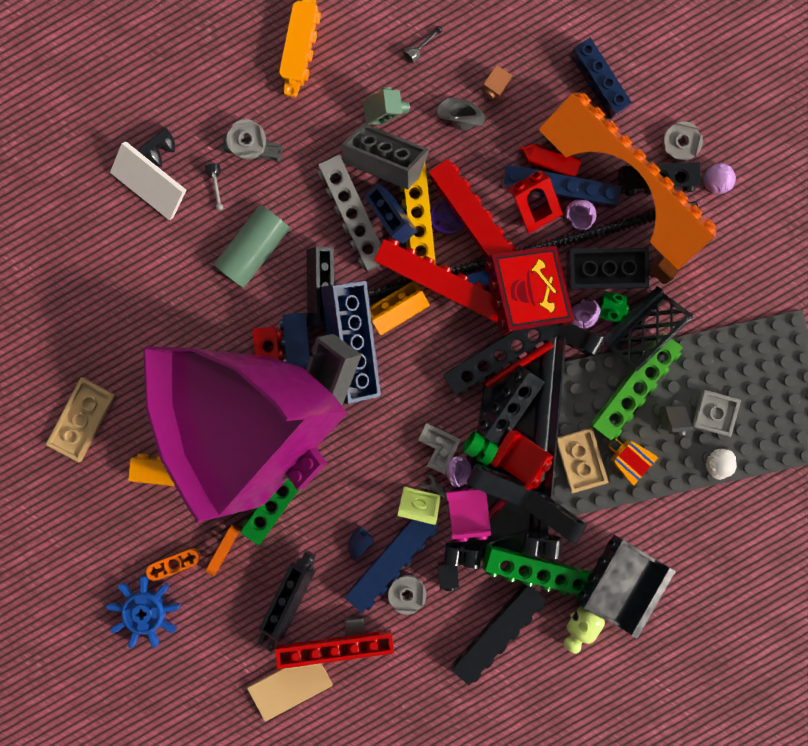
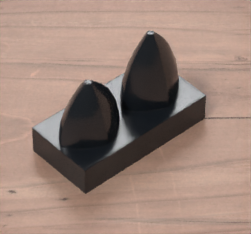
[137,127,175,167]

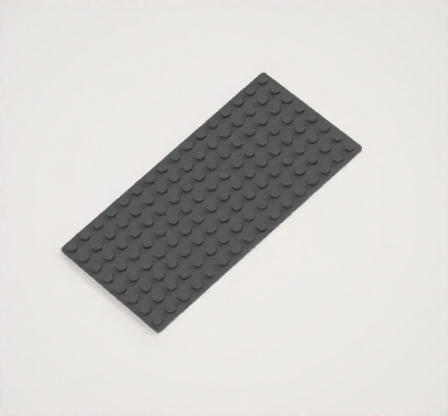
[540,310,808,516]

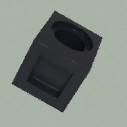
[438,561,459,591]

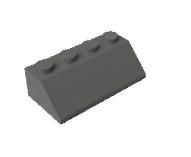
[342,123,429,190]

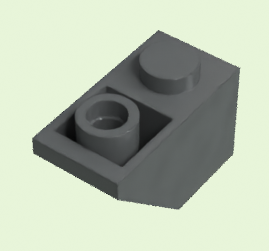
[660,405,693,435]

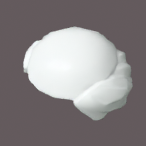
[706,449,737,480]

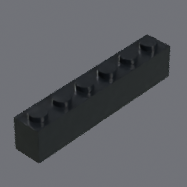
[451,584,546,686]

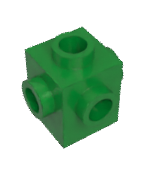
[599,291,629,323]

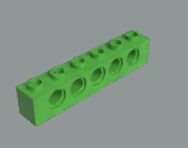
[590,333,683,441]

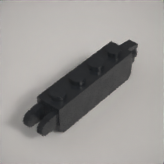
[258,551,316,652]

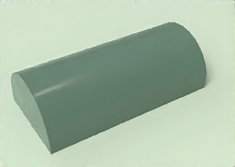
[213,204,291,288]

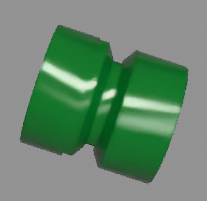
[462,430,499,465]

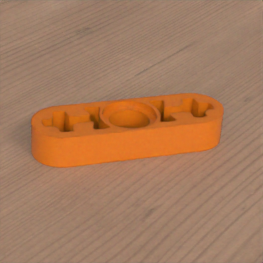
[205,524,241,577]
[146,548,201,581]

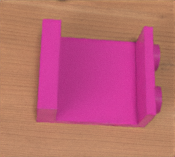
[446,488,491,542]

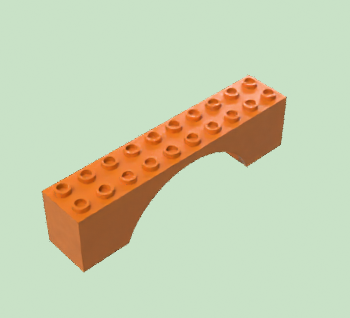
[538,93,716,270]

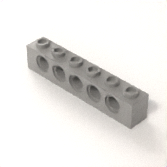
[317,155,382,272]

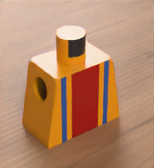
[608,439,658,485]

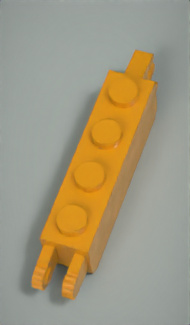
[279,0,321,98]

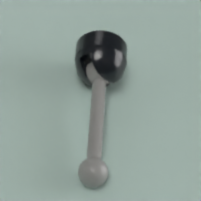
[205,163,223,211]

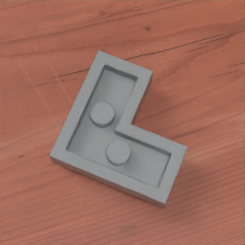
[418,423,461,474]

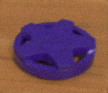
[431,199,463,235]

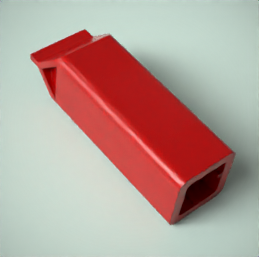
[518,143,582,177]

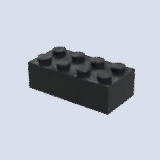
[566,248,649,290]

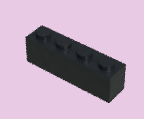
[306,247,334,327]

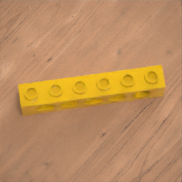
[400,164,436,265]

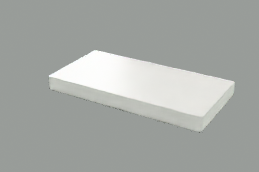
[110,142,186,220]

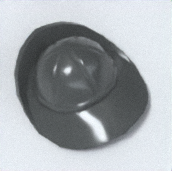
[436,98,485,131]

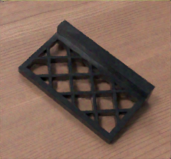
[603,286,693,372]

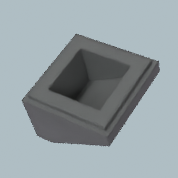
[345,616,366,636]

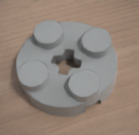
[226,119,266,160]
[662,121,703,162]
[388,575,426,615]

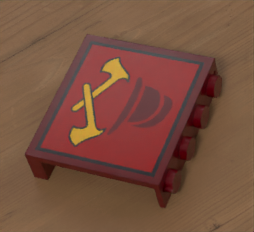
[485,246,574,336]

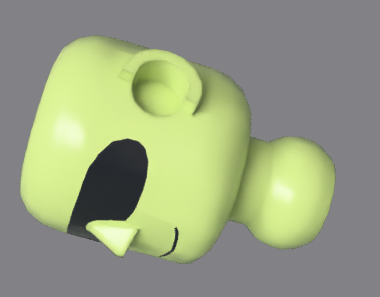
[564,606,605,654]

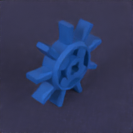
[106,575,181,648]

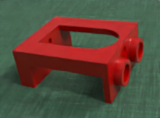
[507,170,563,233]

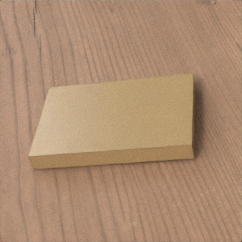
[557,427,609,494]

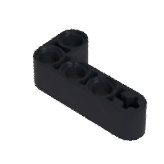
[551,323,605,357]

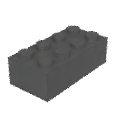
[306,334,361,405]

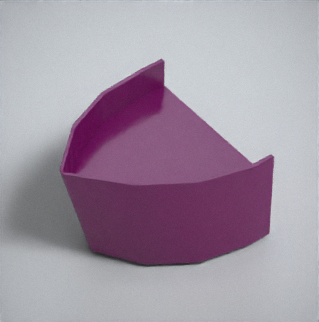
[143,346,347,522]

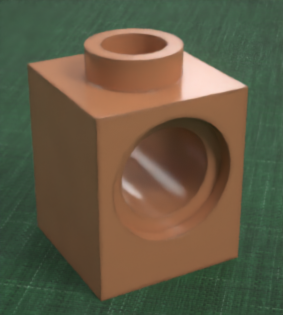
[482,65,513,100]

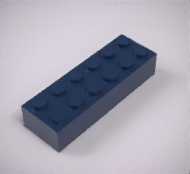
[321,281,381,404]

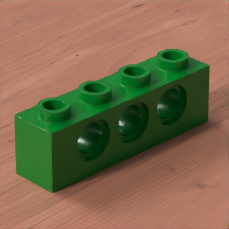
[240,478,299,546]

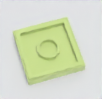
[397,487,441,525]

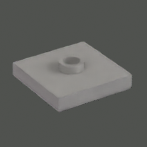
[692,390,741,437]

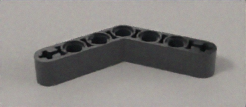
[466,464,587,543]

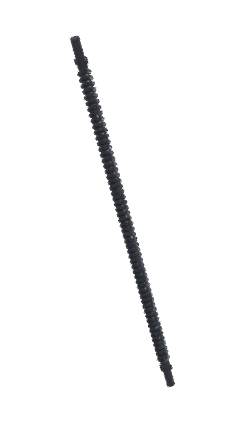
[368,201,698,300]

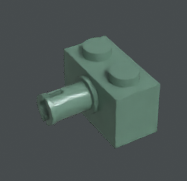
[363,87,410,125]

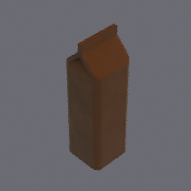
[649,254,678,284]

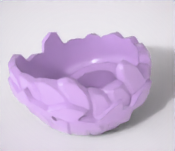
[703,163,736,194]
[565,199,596,230]
[572,299,601,329]
[446,456,471,487]

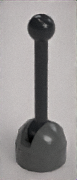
[403,26,442,64]

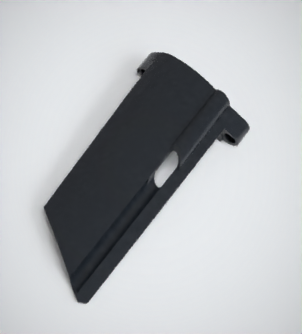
[444,335,566,568]

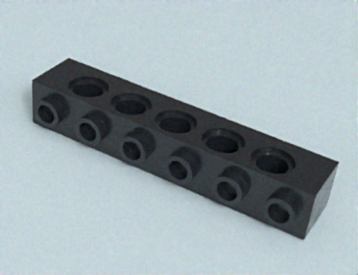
[443,325,555,395]

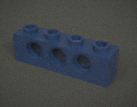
[570,37,632,119]

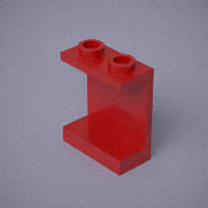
[490,430,554,490]

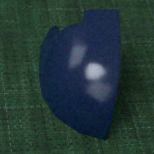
[348,525,374,560]

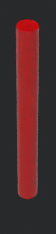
[484,340,554,388]

